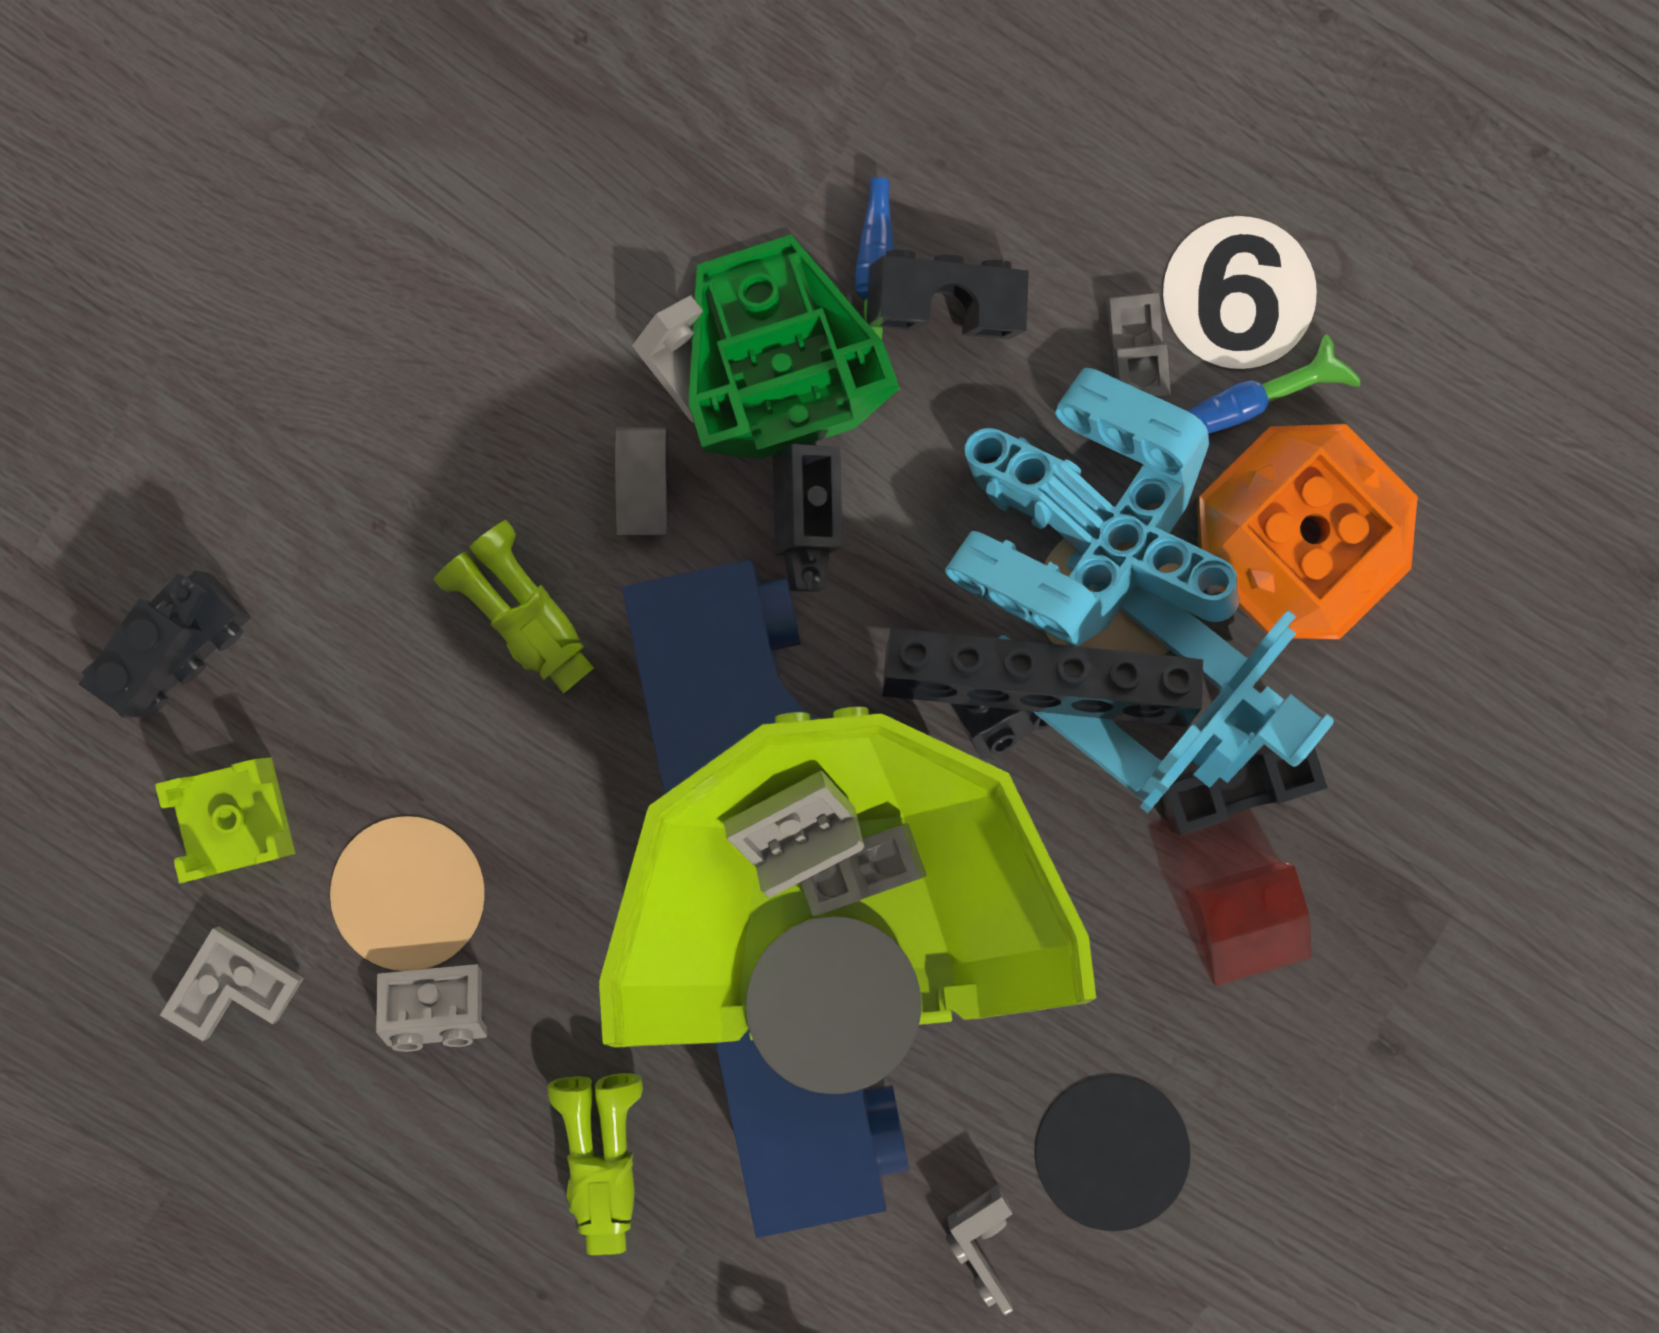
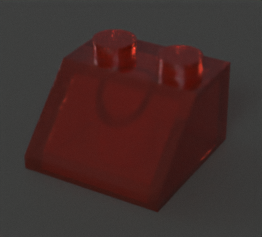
[1185,861,1312,986]

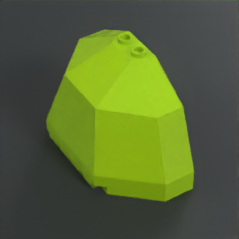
[599,707,1096,1047]

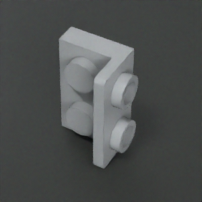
[376,964,487,1052]

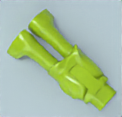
[433,520,594,694]
[547,1073,643,1255]

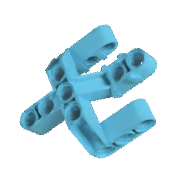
[945,368,1239,646]

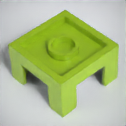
[155,757,296,884]

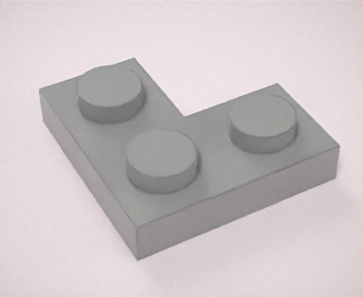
[160,926,304,1041]

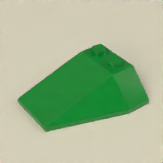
[689,234,899,459]

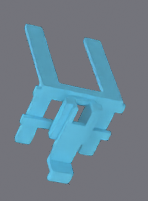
[998,549,1334,813]

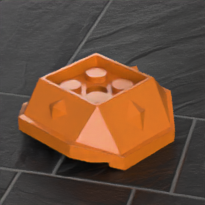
[1196,424,1418,640]

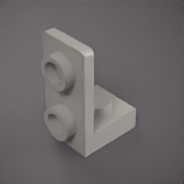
[632,295,703,423]
[945,1185,1013,1316]

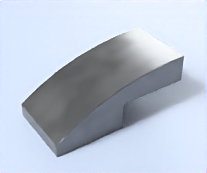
[1106,292,1171,396]
[615,427,668,535]
[801,823,927,917]

